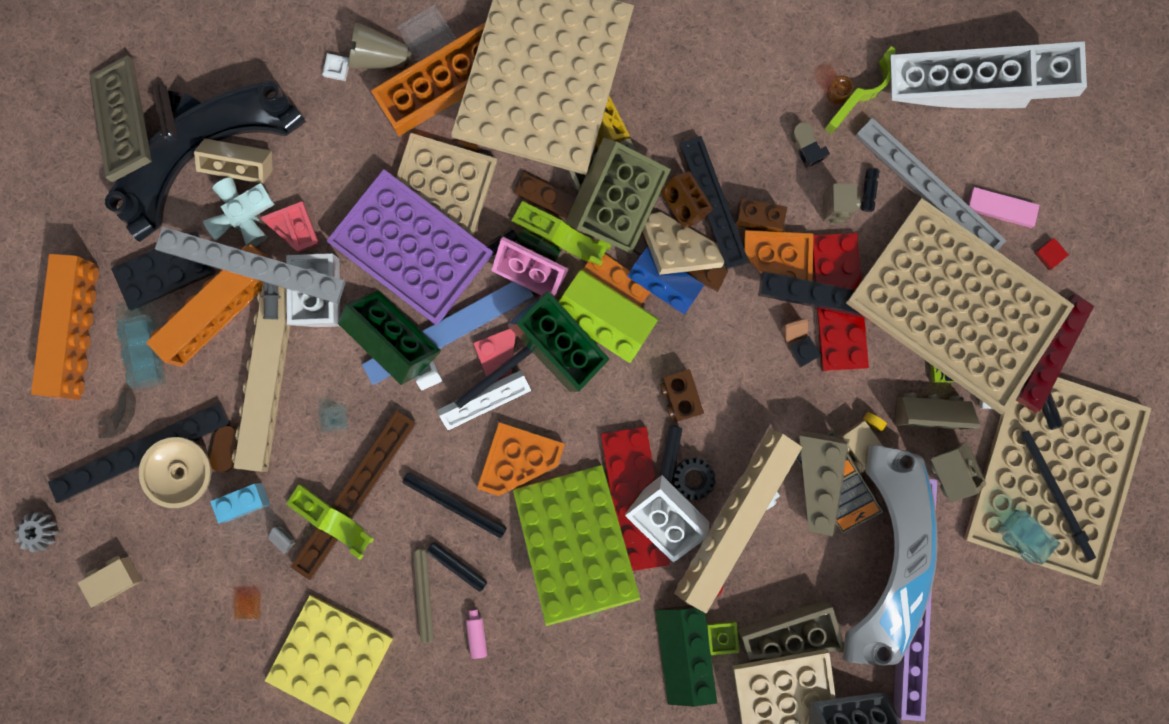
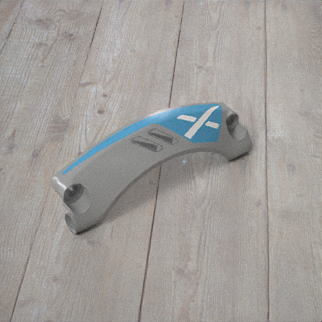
[842,445,938,665]

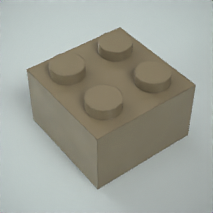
[931,441,986,503]

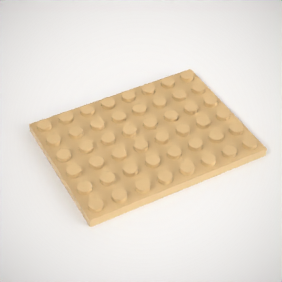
[452,0,634,175]
[846,198,1074,415]
[964,377,1152,586]

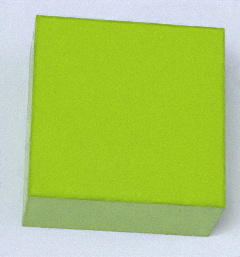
[707,621,739,655]

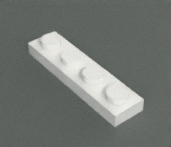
[437,370,531,430]

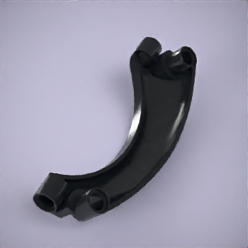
[105,81,306,242]

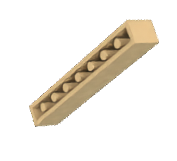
[232,284,290,472]
[674,429,802,613]

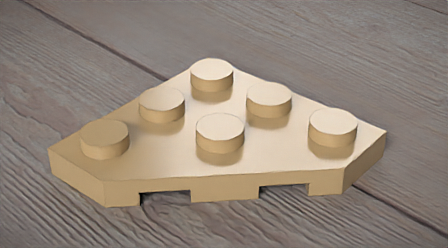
[642,212,724,275]

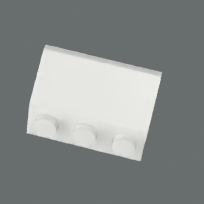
[286,253,340,327]
[625,475,710,563]

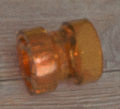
[826,75,854,104]

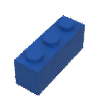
[627,247,704,315]

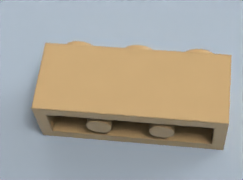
[194,139,273,184]

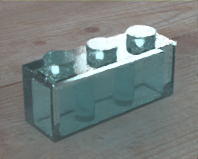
[117,315,166,390]

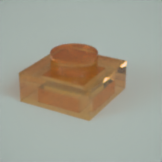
[234,594,261,619]

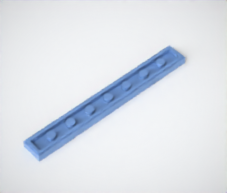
[362,282,534,385]

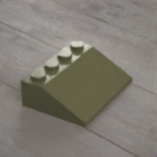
[565,137,671,254]

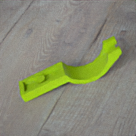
[825,46,896,135]
[511,201,612,266]
[286,484,374,559]

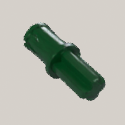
[517,229,562,262]

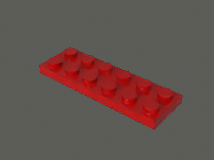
[813,233,869,372]
[601,427,670,571]

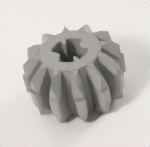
[13,512,59,552]

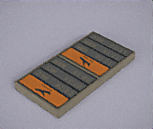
[796,430,884,534]

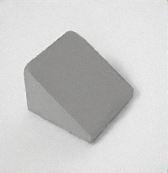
[268,526,296,554]

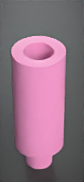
[466,609,488,659]

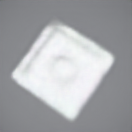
[397,4,456,62]

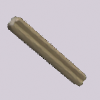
[413,549,434,643]

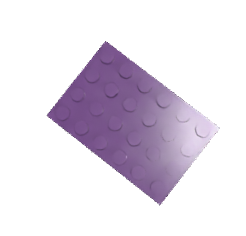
[327,169,494,326]

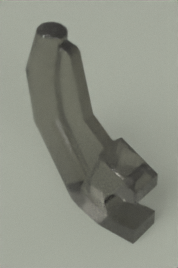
[98,388,136,439]

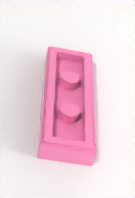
[968,187,1040,228]

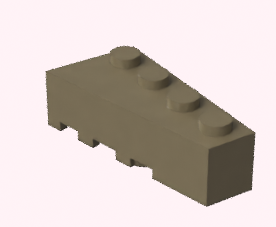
[799,431,850,536]
[737,600,844,660]

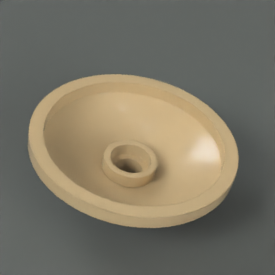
[139,437,211,508]

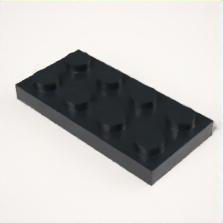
[111,231,216,311]

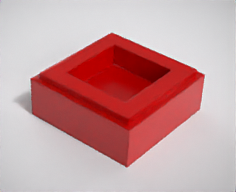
[1034,238,1069,270]

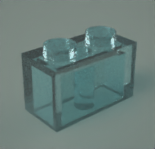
[997,510,1061,564]

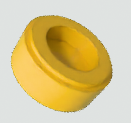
[862,412,887,432]

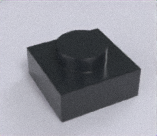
[788,336,821,368]

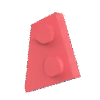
[261,201,320,253]
[474,329,516,383]

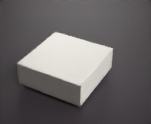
[322,53,349,81]

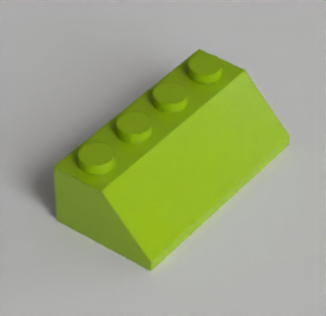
[559,269,659,363]

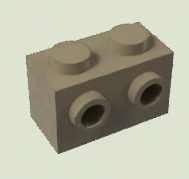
[823,184,860,225]

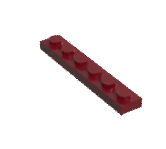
[1016,293,1094,414]

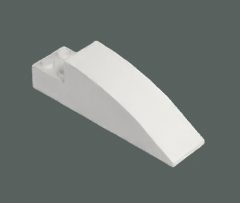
[890,41,1087,108]

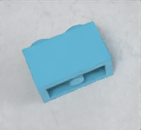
[210,483,270,524]

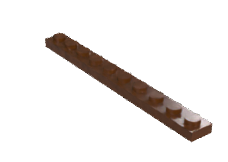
[514,173,728,292]

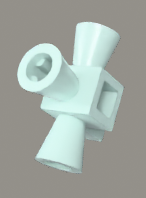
[203,178,275,247]

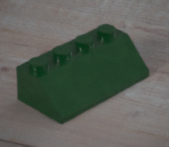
[338,291,441,385]
[508,291,610,392]
[655,605,718,707]

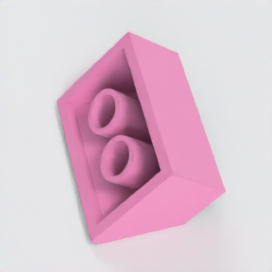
[491,237,569,298]

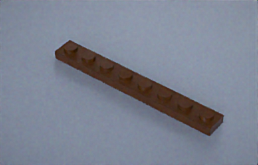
[291,410,417,580]

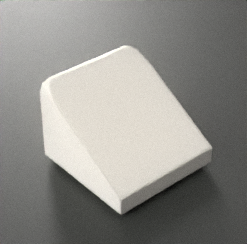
[415,361,442,390]

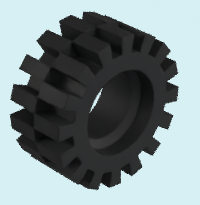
[673,458,716,500]

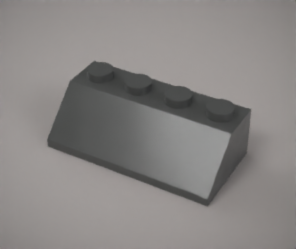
[809,692,901,724]

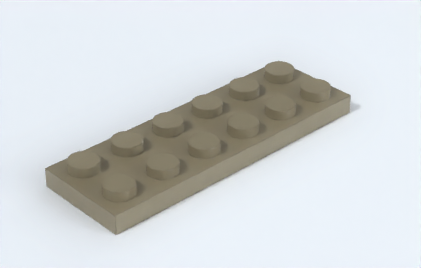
[90,55,152,182]

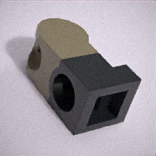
[791,122,830,169]

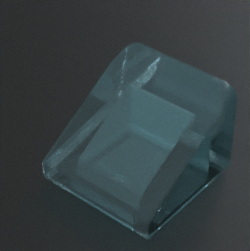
[318,406,348,433]

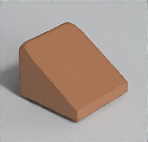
[781,318,808,343]

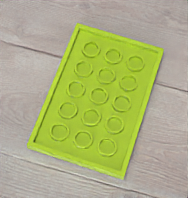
[513,465,640,626]

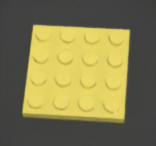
[265,595,394,724]

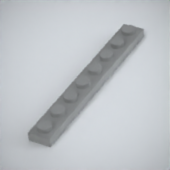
[855,118,1007,250]
[155,227,346,304]

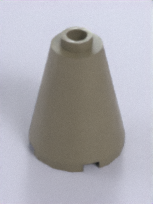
[348,23,412,69]

